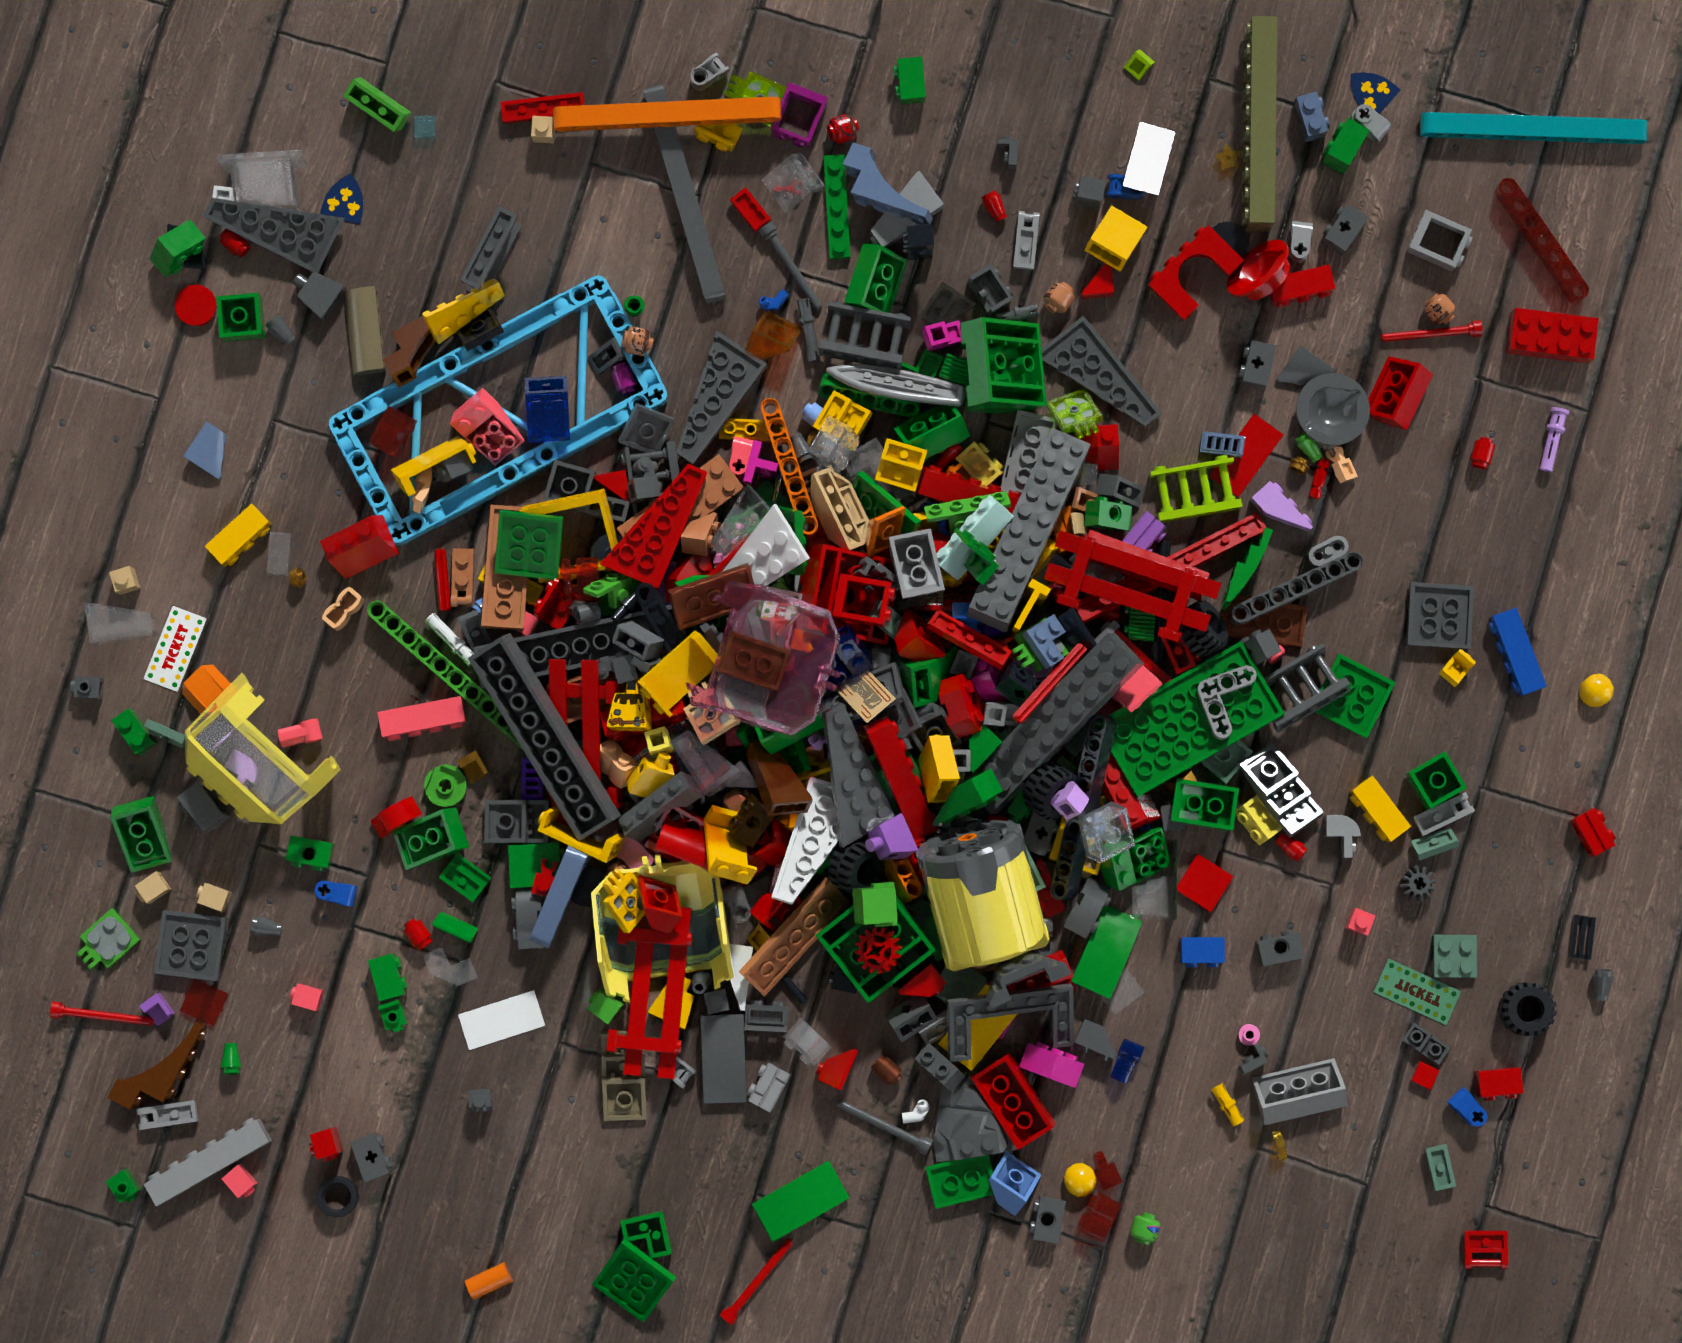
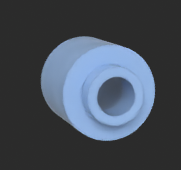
[801,402,823,431]

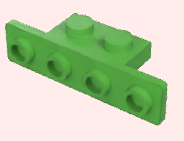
[924,491,1011,535]
[583,572,645,609]

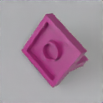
[743,440,779,489]

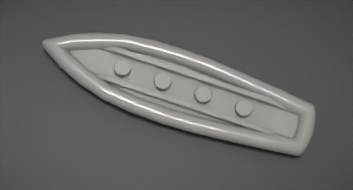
[826,364,966,407]

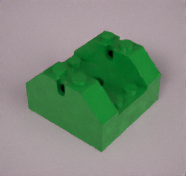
[960,317,1047,414]
[815,881,938,1003]

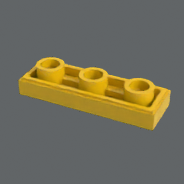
[719,418,783,443]

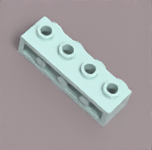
[937,495,1014,580]

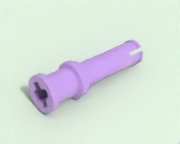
[1539,407,1570,472]

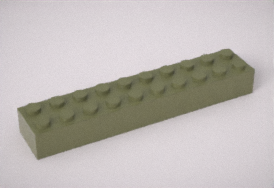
[1241,16,1277,232]

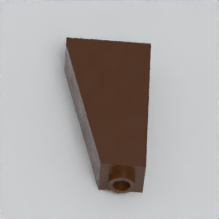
[745,740,813,816]

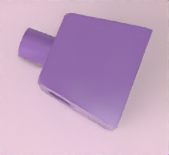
[865,813,918,860]

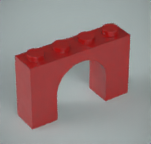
[1148,225,1244,322]

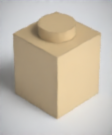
[531,116,555,143]
[109,566,141,595]
[135,871,172,904]
[196,883,232,912]

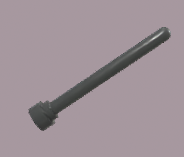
[759,222,822,311]
[837,1100,933,1155]

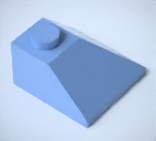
[989,1151,1041,1216]

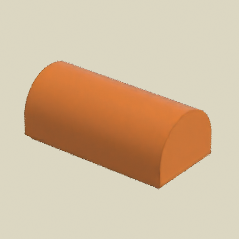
[465,1262,513,1300]

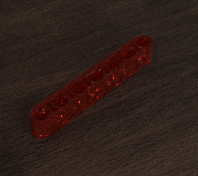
[1495,178,1589,303]

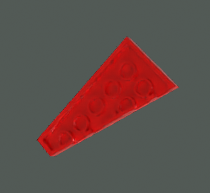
[599,464,708,589]

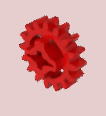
[854,927,902,974]

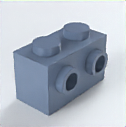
[1293,91,1330,142]

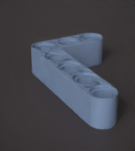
[529,846,592,949]

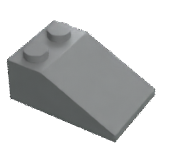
[888,529,945,599]

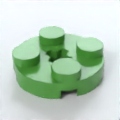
[424,764,467,807]

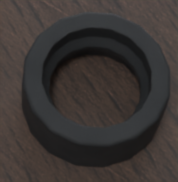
[316,1176,359,1218]

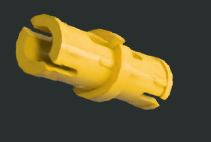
[1211,1083,1244,1127]

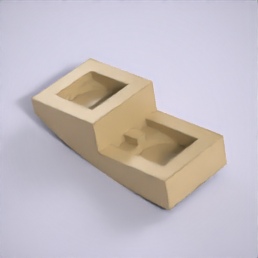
[1069,512,1088,537]

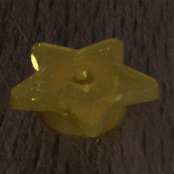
[1214,144,1241,171]

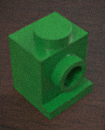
[1006,791,1032,824]
[378,999,408,1033]

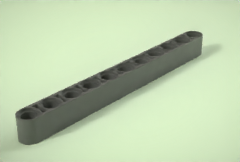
[643,84,726,304]

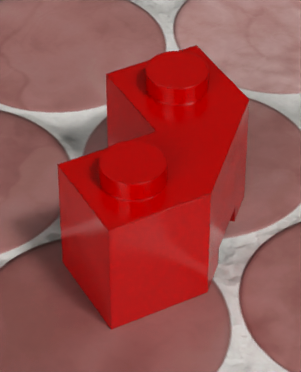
[664,555,712,602]
[939,673,983,738]

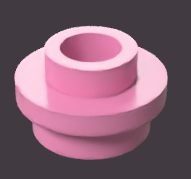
[1238,1024,1260,1046]

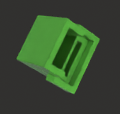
[852,882,897,927]

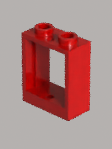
[832,573,895,627]

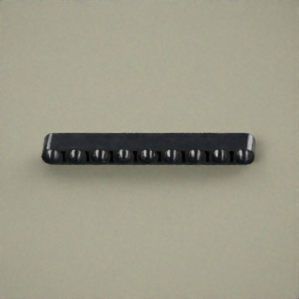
[1050,715,1117,900]

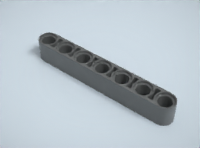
[1228,552,1363,626]

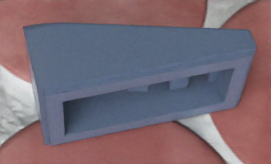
[1199,431,1245,459]

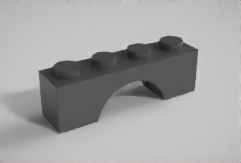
[618,771,703,842]

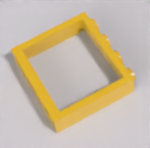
[520,489,618,584]

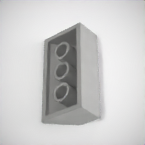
[1252,1058,1348,1125]

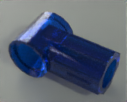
[1109,1038,1145,1084]

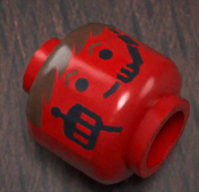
[827,114,859,144]

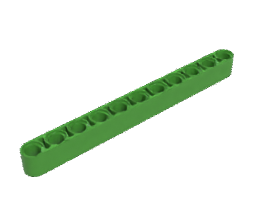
[367,601,522,749]

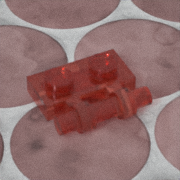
[560,557,601,602]

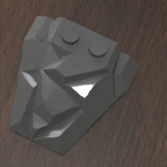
[986,951,1071,1009]
[933,1067,1017,1162]

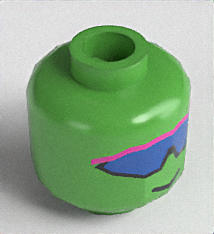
[1130,1212,1161,1245]

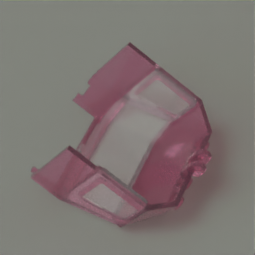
[686,581,841,736]

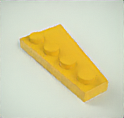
[422,278,505,344]

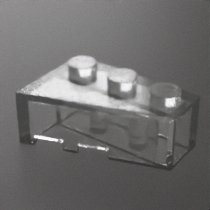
[670,730,745,797]

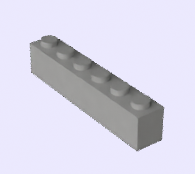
[144,1118,272,1207]

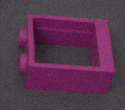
[771,82,828,148]

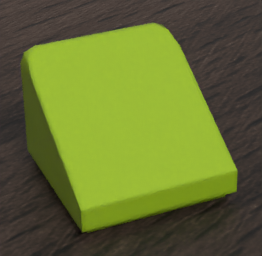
[1123,49,1155,80]

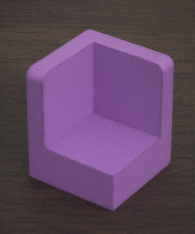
[140,993,175,1026]

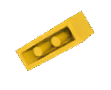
[205,503,272,567]
[1350,775,1411,843]

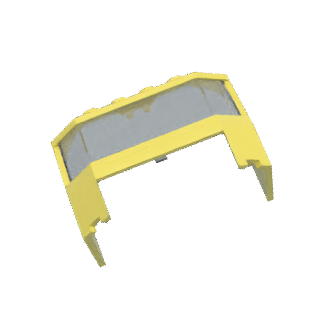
[185,673,341,824]

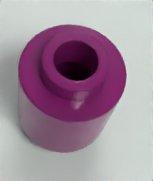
[611,362,637,395]

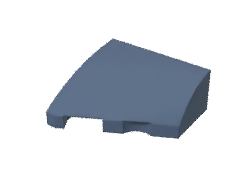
[183,421,227,480]

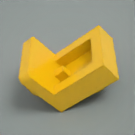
[1439,649,1476,687]

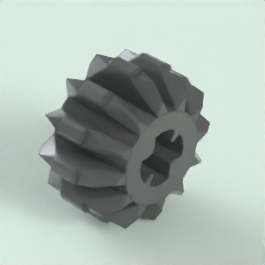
[1400,866,1436,902]

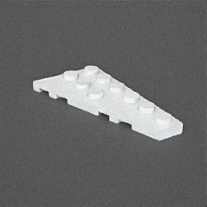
[722,504,810,592]
[772,777,840,905]

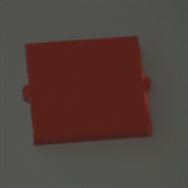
[180,978,229,1026]

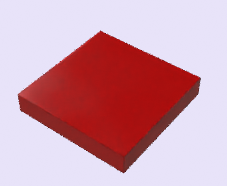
[1177,854,1234,912]

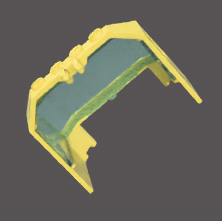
[591,854,734,1003]

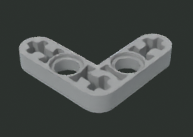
[1197,665,1257,740]

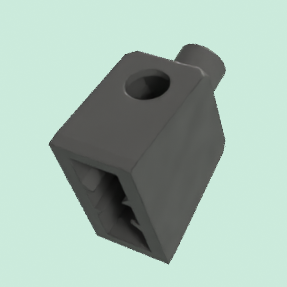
[293,272,347,322]

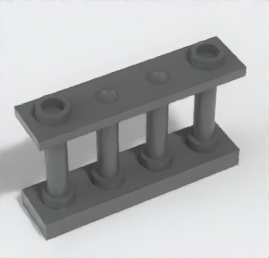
[460,206,522,293]
[819,301,911,369]
[621,441,679,518]
[1264,644,1350,733]

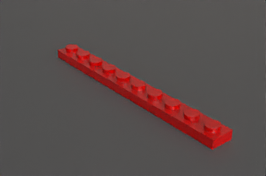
[1074,512,1267,624]

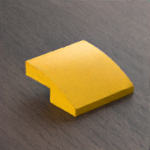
[813,390,873,449]
[875,438,928,492]

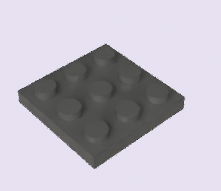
[1406,582,1474,650]
[154,910,227,981]

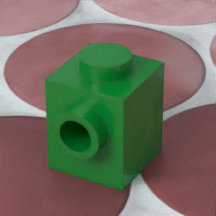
[106,1168,142,1204]

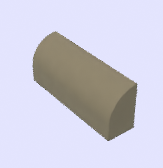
[344,286,386,376]

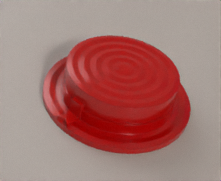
[1227,240,1290,300]

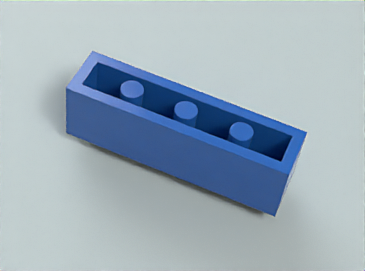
[1488,607,1547,697]

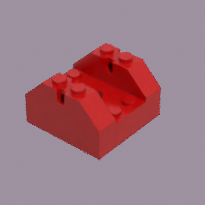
[796,544,897,645]

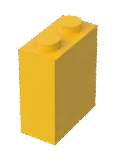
[1084,206,1147,271]
[918,735,960,803]

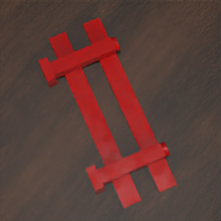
[1044,530,1222,642]
[547,659,623,829]
[606,907,693,1079]

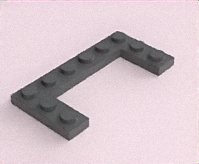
[947,983,1074,1062]

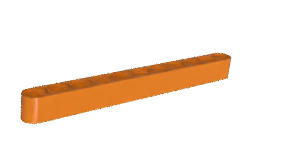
[553,97,781,132]

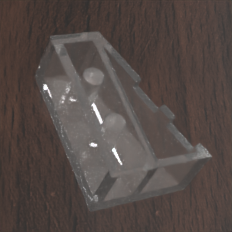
[711,484,770,557]
[84,602,158,646]

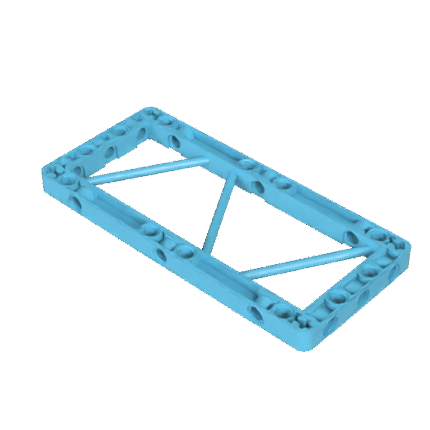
[329,275,668,546]

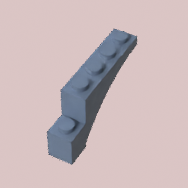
[843,142,933,225]

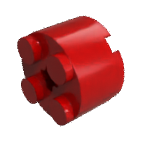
[746,818,792,865]

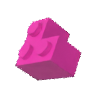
[1019,1042,1084,1088]

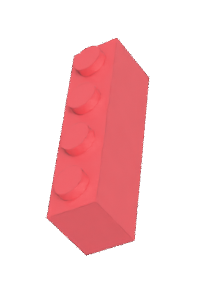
[377,696,468,741]

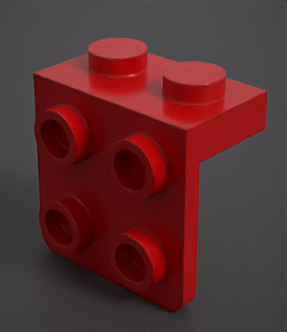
[534,578,583,629]

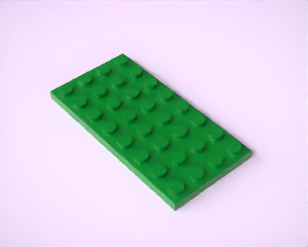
[1102,641,1285,798]

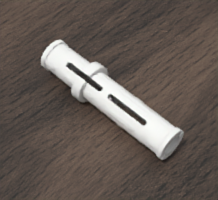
[425,613,474,666]

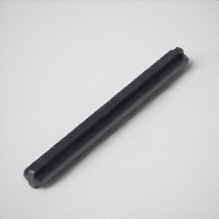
[1151,540,1171,666]

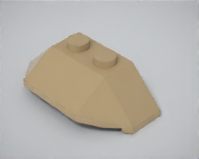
[810,467,869,550]

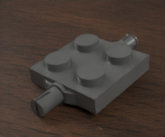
[872,688,922,752]

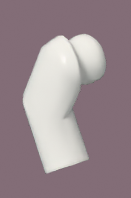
[902,1099,930,1124]

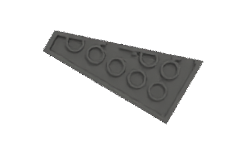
[203,198,345,273]
[1041,316,1162,427]
[676,330,768,466]
[822,703,895,847]

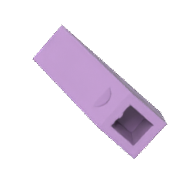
[1249,481,1313,532]

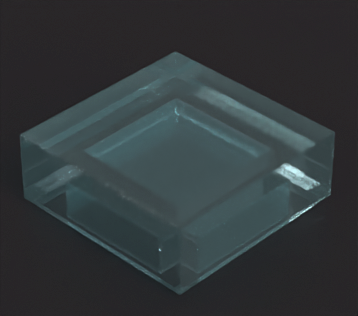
[414,115,436,138]

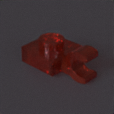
[1094,1151,1123,1191]

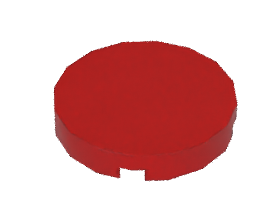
[175,284,217,326]

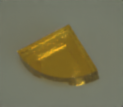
[1272,1130,1287,1162]

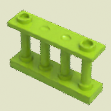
[1149,455,1243,523]

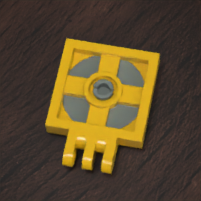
[603,869,645,933]

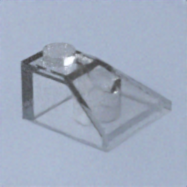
[1130,876,1173,919]

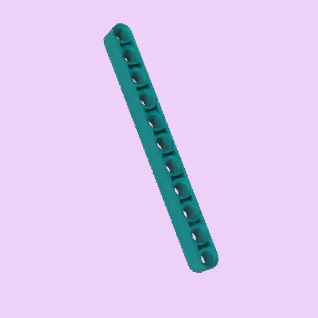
[1420,112,1647,144]

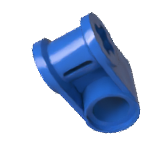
[1105,174,1146,200]
[315,881,358,907]
[1447,1087,1488,1127]

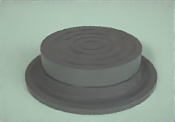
[1296,373,1370,446]

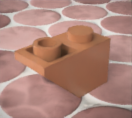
[681,513,721,556]

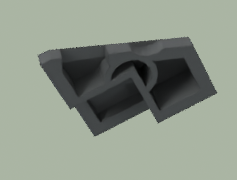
[1275,345,1335,386]

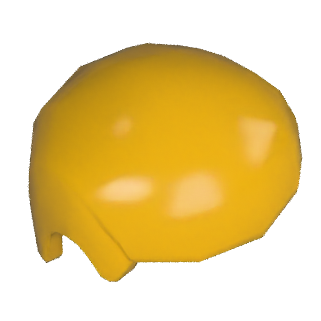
[1579,673,1614,707]
[1064,1163,1096,1198]

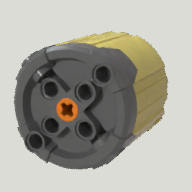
[915,819,1050,971]

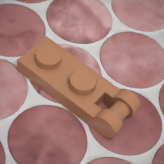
[451,548,475,608]

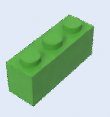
[343,77,412,132]

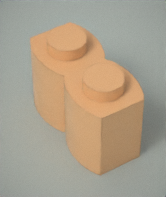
[322,587,365,631]
[600,739,637,789]

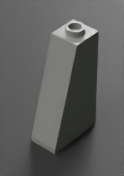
[869,171,944,249]

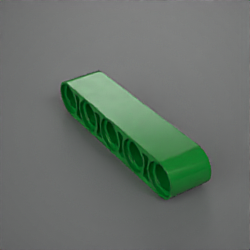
[818,372,921,417]

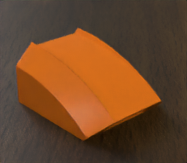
[182,665,231,725]

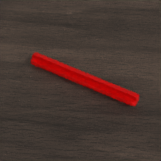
[1012,644,1087,724]

